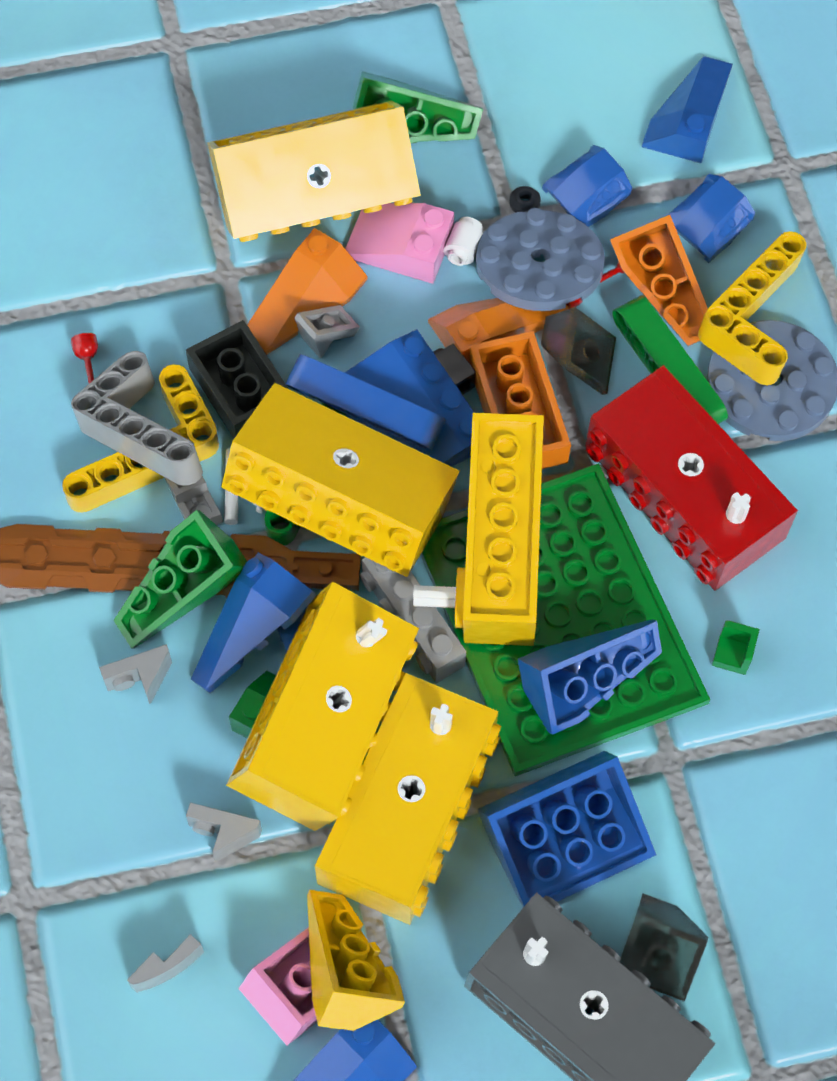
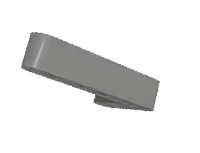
[71,351,203,486]

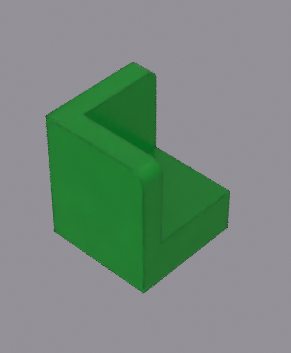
[712,620,760,675]

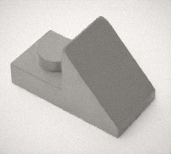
[295,305,360,358]
[99,644,172,704]
[186,802,262,861]

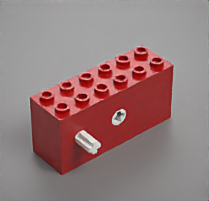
[585,365,798,591]

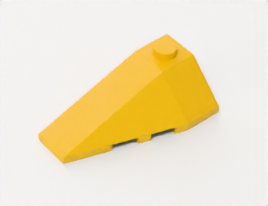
[307,889,405,1031]

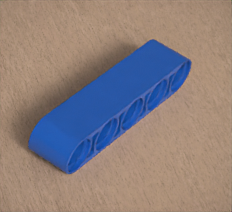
[285,354,446,451]

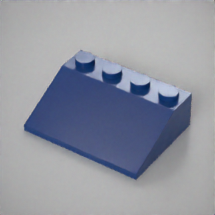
[345,329,474,467]
[477,751,656,908]

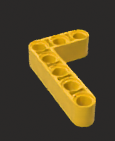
[698,231,807,385]
[62,364,219,513]

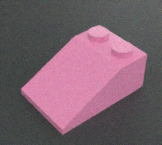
[345,203,454,284]
[238,927,317,1046]

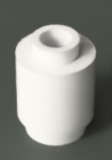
[444,217,483,266]

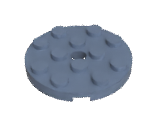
[476,208,605,311]
[707,320,837,441]

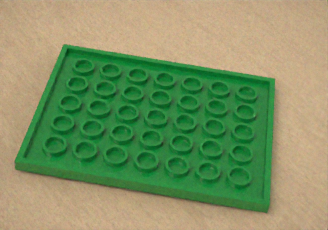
[421,463,711,777]

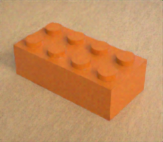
[469,331,571,469]

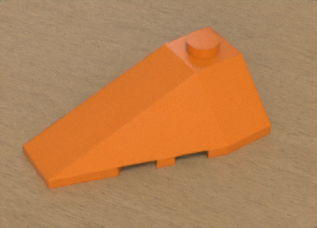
[610,215,708,346]
[247,228,368,355]
[428,298,571,363]

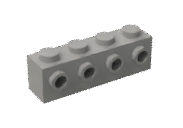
[360,557,466,683]

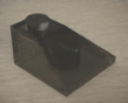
[541,307,616,395]
[620,893,709,1001]

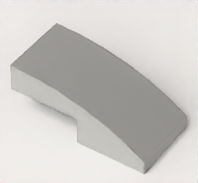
[164,476,223,525]
[127,934,204,992]

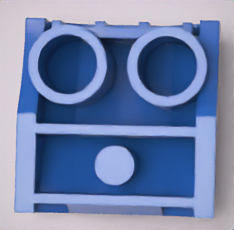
[542,145,632,227]
[667,174,755,263]

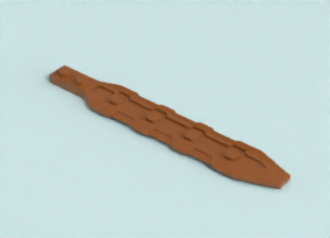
[0,524,361,598]

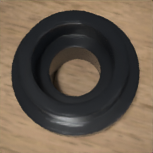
[509,186,541,213]

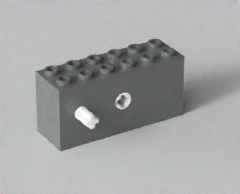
[464,892,716,1081]

